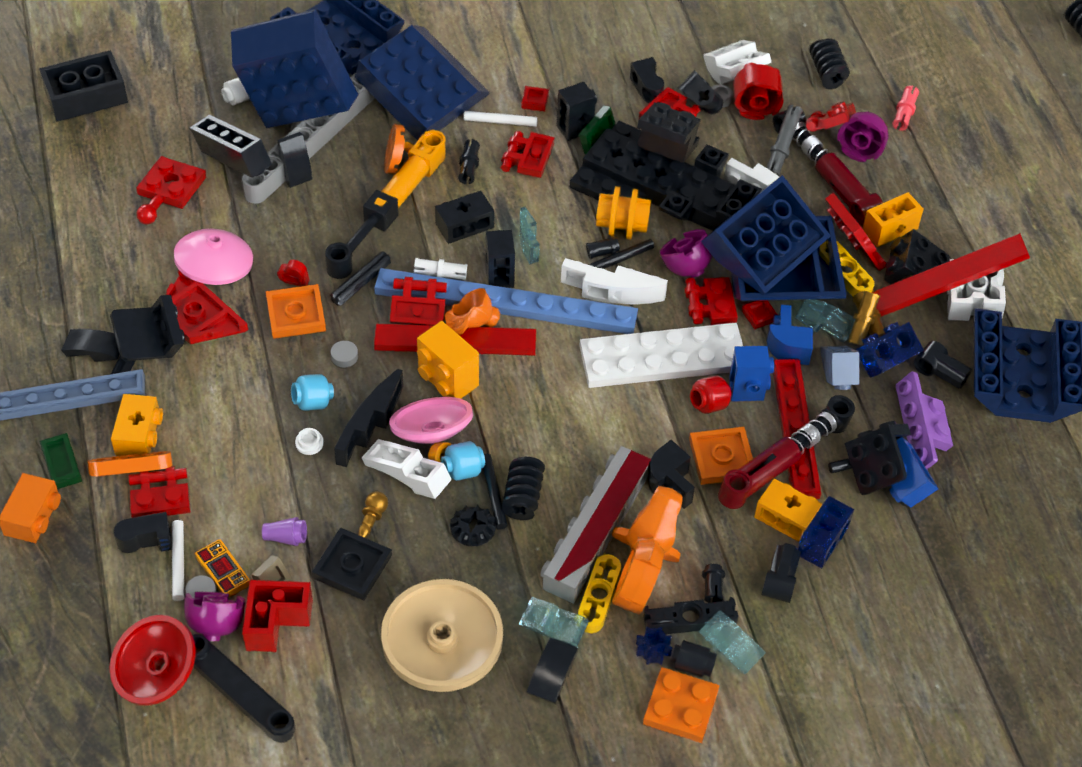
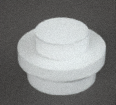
[295,428,324,455]

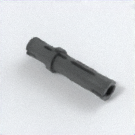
[766,105,803,176]

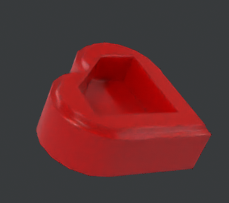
[277,260,310,287]

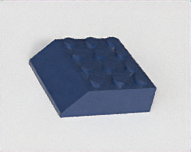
[231,9,359,128]
[355,25,490,141]
[731,216,847,301]

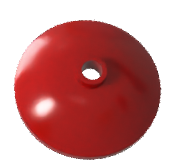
[110,615,196,706]

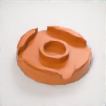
[384,124,405,175]

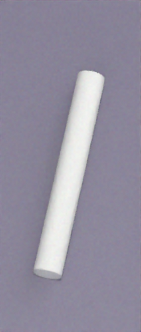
[464,111,537,127]
[172,520,184,601]

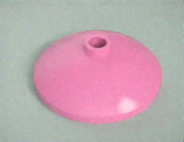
[174,229,253,285]
[389,397,473,444]

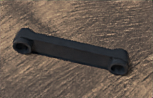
[192,634,295,743]

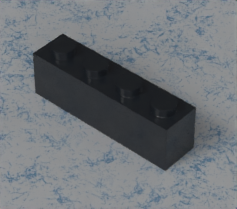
[190,115,272,178]

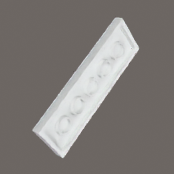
[579,323,743,388]

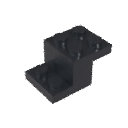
[637,102,701,163]

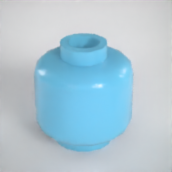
[291,374,334,411]
[441,441,485,481]

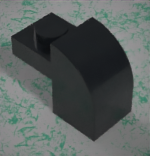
[648,440,695,509]

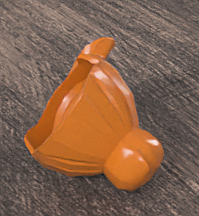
[444,288,500,335]

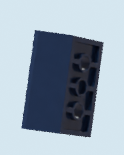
[270,0,404,75]
[974,309,1082,423]

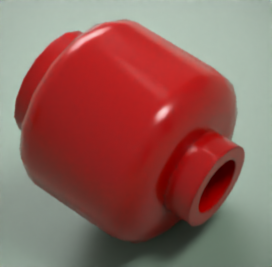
[690,375,732,414]

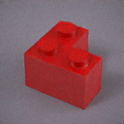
[242,580,313,652]

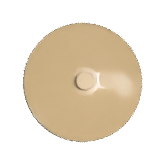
[381,579,503,692]

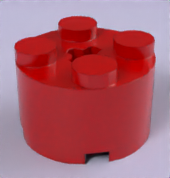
[733,62,784,120]

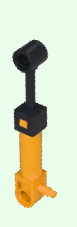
[325,130,446,279]

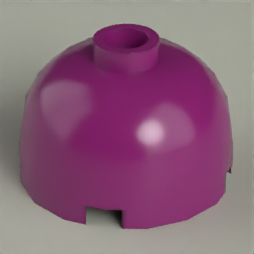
[837,111,889,162]
[660,229,713,278]
[184,591,246,641]

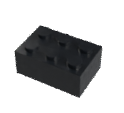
[39,50,128,122]

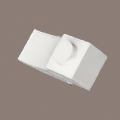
[362,439,452,499]

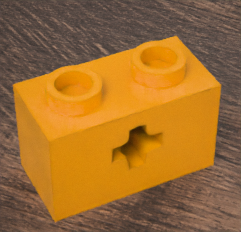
[863,192,924,247]
[111,394,163,456]
[754,478,825,544]

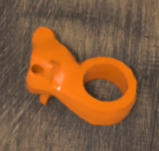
[611,486,683,614]

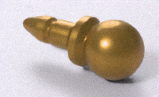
[359,491,388,538]

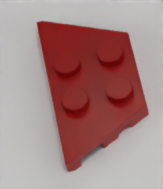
[825,193,886,271]
[166,270,248,345]

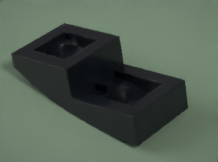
[277,131,313,188]
[61,329,120,362]
[526,637,579,704]

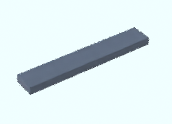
[0,369,145,421]

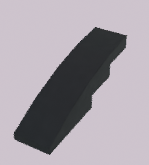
[334,369,403,467]

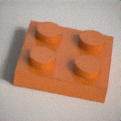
[266,284,326,339]
[689,427,753,485]
[643,667,720,743]

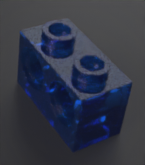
[855,322,924,378]
[798,496,854,568]

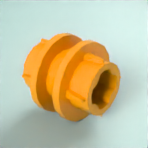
[596,187,651,240]

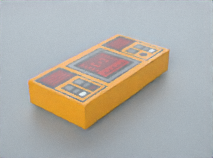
[195,539,250,598]

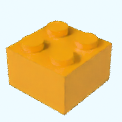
[417,321,479,399]

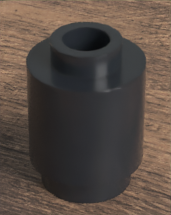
[671,640,717,678]

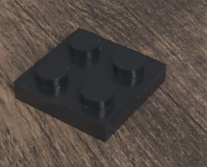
[312,527,392,601]

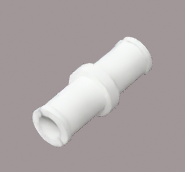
[414,258,468,281]

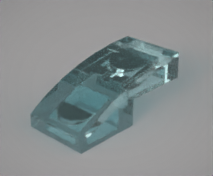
[519,206,540,264]
[795,299,855,343]
[519,597,589,647]
[698,610,766,674]

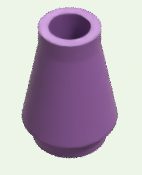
[262,517,307,546]

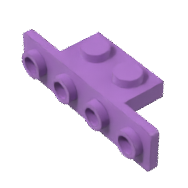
[896,371,953,469]

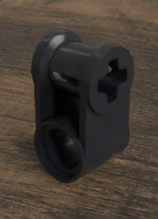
[678,70,723,114]

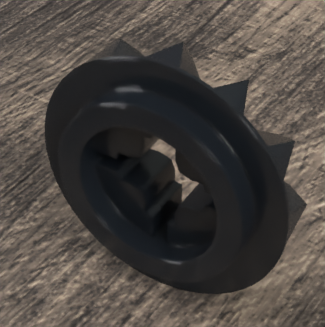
[450,504,496,546]

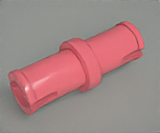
[892,86,919,131]

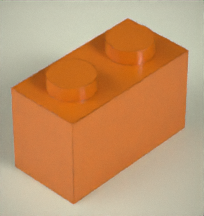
[0,473,61,543]

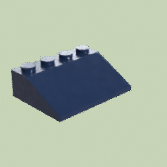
[701,175,831,295]

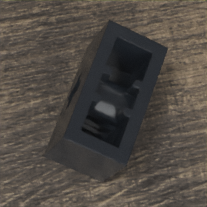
[556,82,597,141]
[435,191,494,244]
[485,230,515,288]

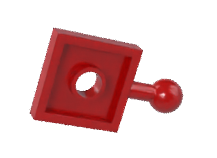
[136,156,206,225]

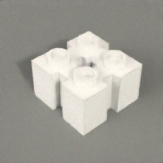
[947,259,1006,321]

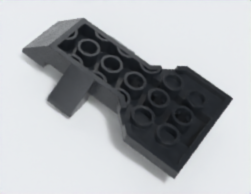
[569,121,762,231]

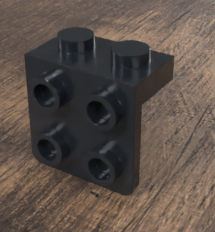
[884,229,951,295]
[110,295,184,361]
[844,421,911,495]

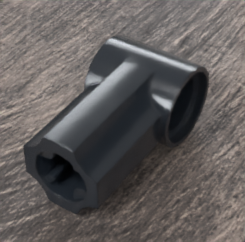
[913,341,972,389]
[761,543,801,603]

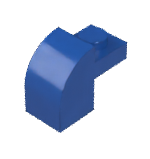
[767,305,813,365]

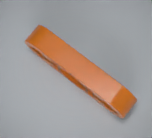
[87,451,173,476]

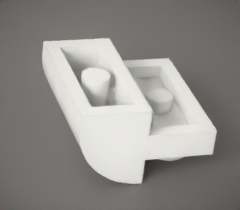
[703,40,771,84]

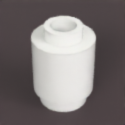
[221,77,250,105]

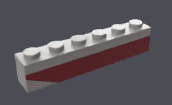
[540,446,651,604]

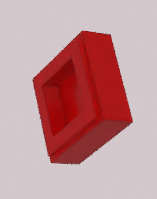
[521,86,549,112]
[742,300,778,330]

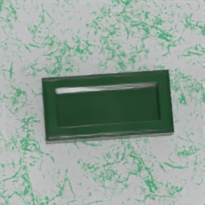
[579,105,615,155]
[39,433,82,489]

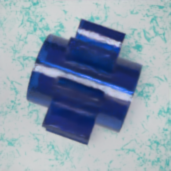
[636,627,673,665]

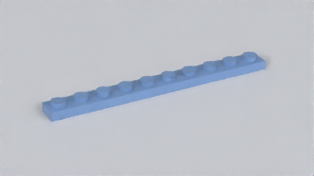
[374,268,638,334]

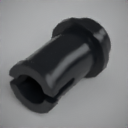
[586,235,620,259]
[702,564,725,603]

